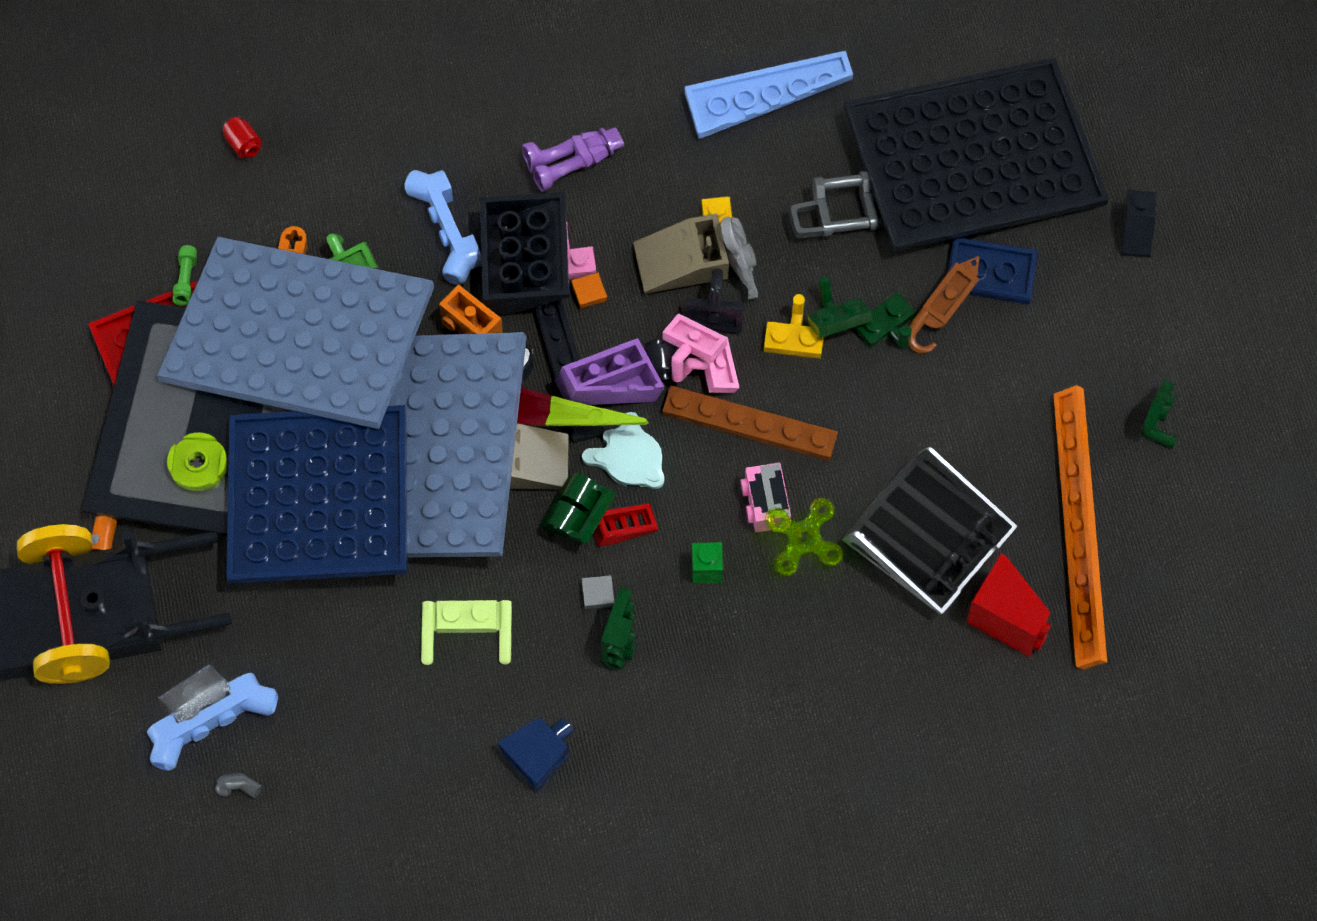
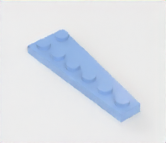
[685,51,853,139]

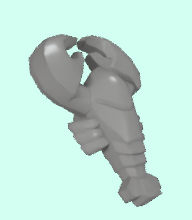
[720,216,758,299]

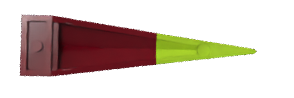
[517,387,649,426]

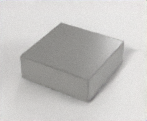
[582,575,614,610]

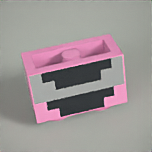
[740,463,791,533]

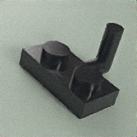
[685,268,744,333]

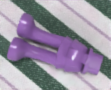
[522,127,624,191]

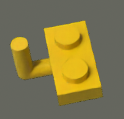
[764,294,823,359]

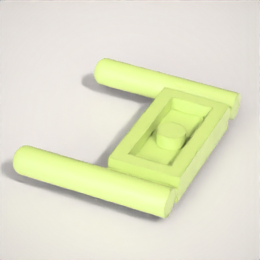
[421,600,512,665]

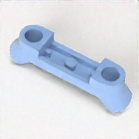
[405,170,482,285]
[147,673,278,771]

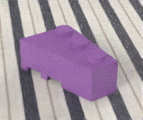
[555,338,664,405]

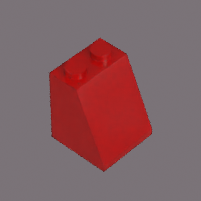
[967,554,1051,657]

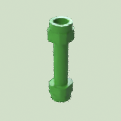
[173,245,197,306]

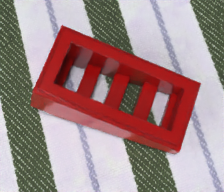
[594,503,658,547]

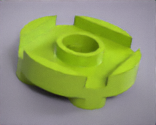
[167,433,228,491]

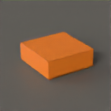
[571,272,607,309]

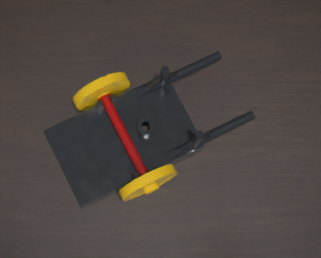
[0,524,232,684]

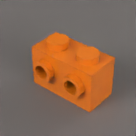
[439,284,503,334]

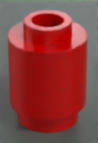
[223,117,262,158]

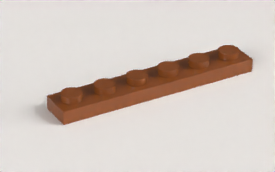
[662,386,838,462]

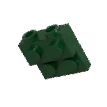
[601,587,637,670]

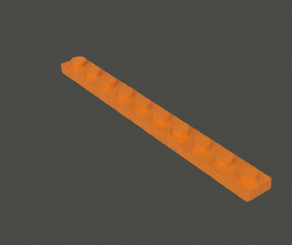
[1054,385,1107,670]

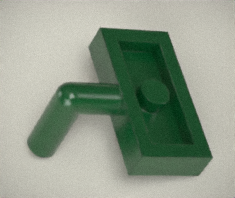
[807,277,872,338]
[853,292,916,349]
[1142,380,1177,448]

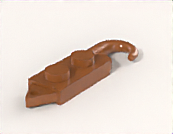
[908,256,979,353]

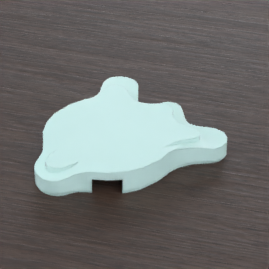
[582,412,664,490]

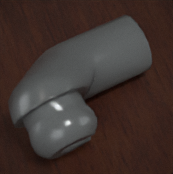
[215,772,263,798]

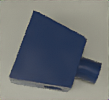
[498,718,574,793]

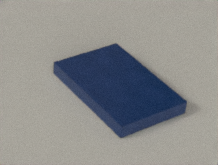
[948,238,1038,305]

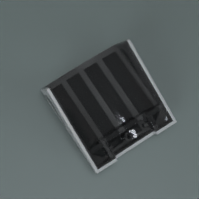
[842,447,1017,615]

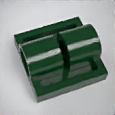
[541,473,616,545]

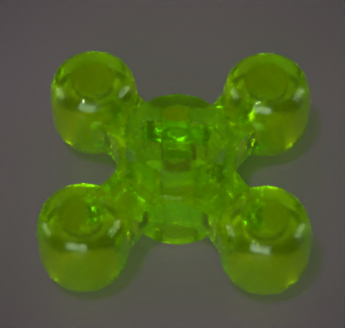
[765,497,843,576]

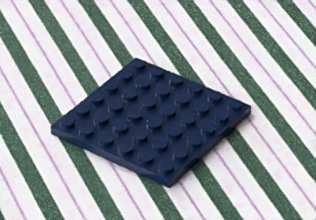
[227,405,408,584]

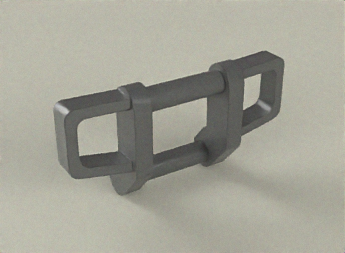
[789,171,885,238]

